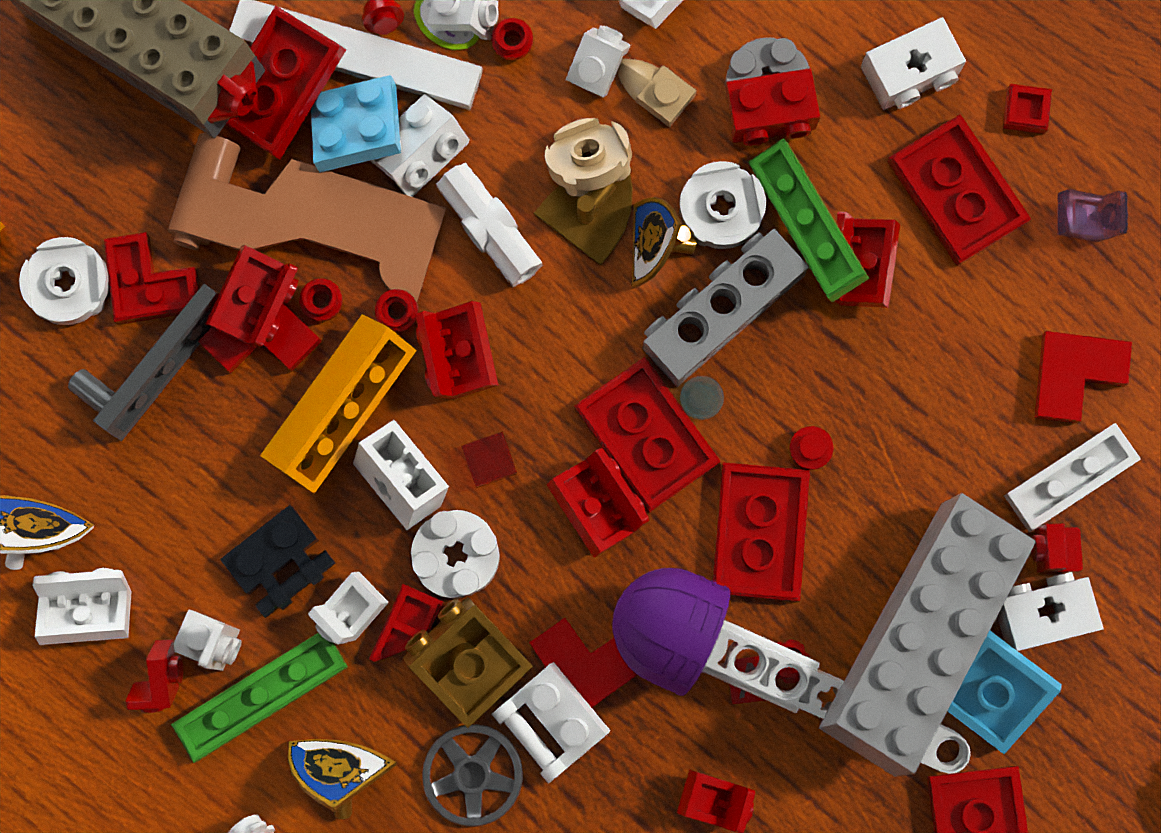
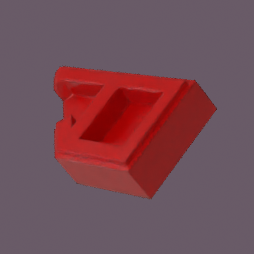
[369,584,444,662]

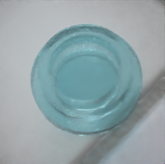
[680,376,724,420]

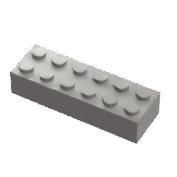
[819,493,1036,777]

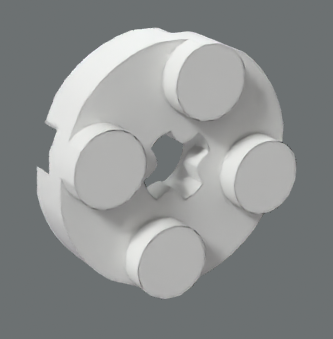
[679,161,766,249]
[19,237,110,325]
[411,510,500,599]

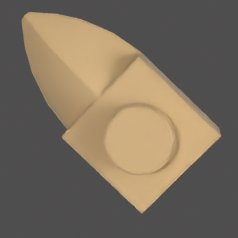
[617,59,696,127]

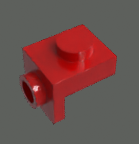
[1031,523,1083,573]
[125,640,183,713]
[677,769,755,833]

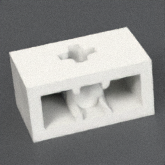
[861,17,966,110]
[353,420,449,530]
[997,572,1104,651]

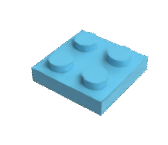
[311,75,401,173]
[948,631,1062,754]

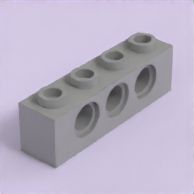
[643,229,809,387]

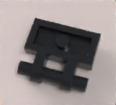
[220,505,336,618]

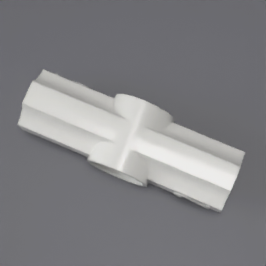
[436,163,543,287]

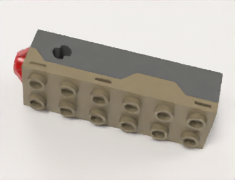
[10,0,266,138]

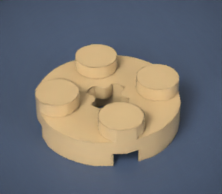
[545,118,632,197]

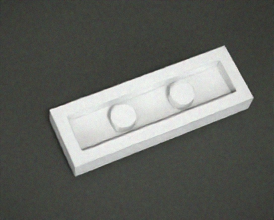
[1004,423,1141,532]

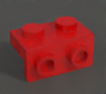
[725,68,820,146]
[835,211,901,308]
[205,245,298,347]
[416,301,499,399]
[546,448,649,558]

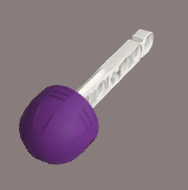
[612,568,971,774]

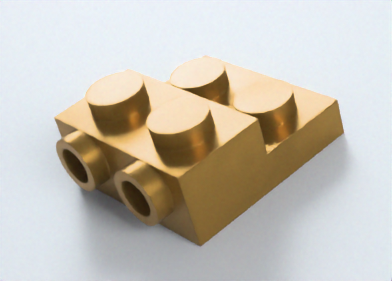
[403,597,533,728]

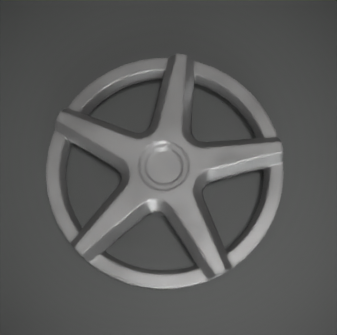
[422,724,523,827]

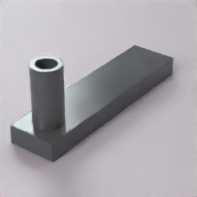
[68,284,219,441]

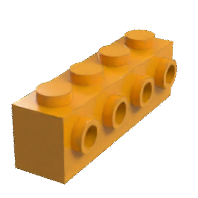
[260,314,417,493]

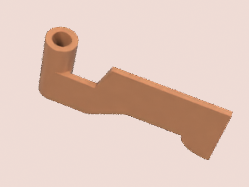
[168,133,446,302]

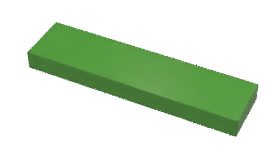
[748,138,869,302]
[171,633,348,763]

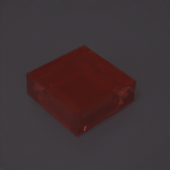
[462,431,517,488]

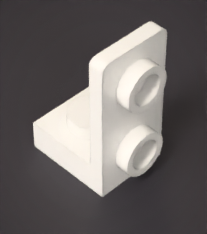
[174,609,242,671]

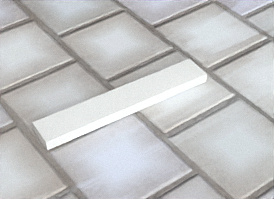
[229,0,483,110]

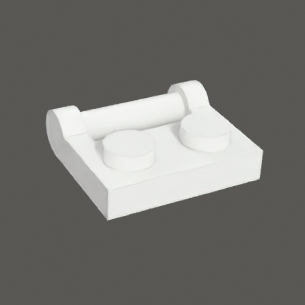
[492,662,610,784]

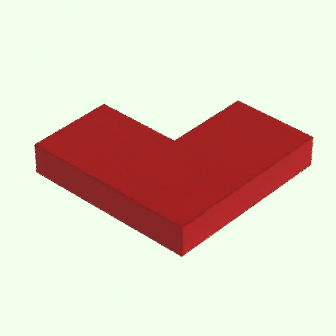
[104,232,199,325]
[198,303,322,373]
[1034,331,1132,424]
[529,617,638,708]

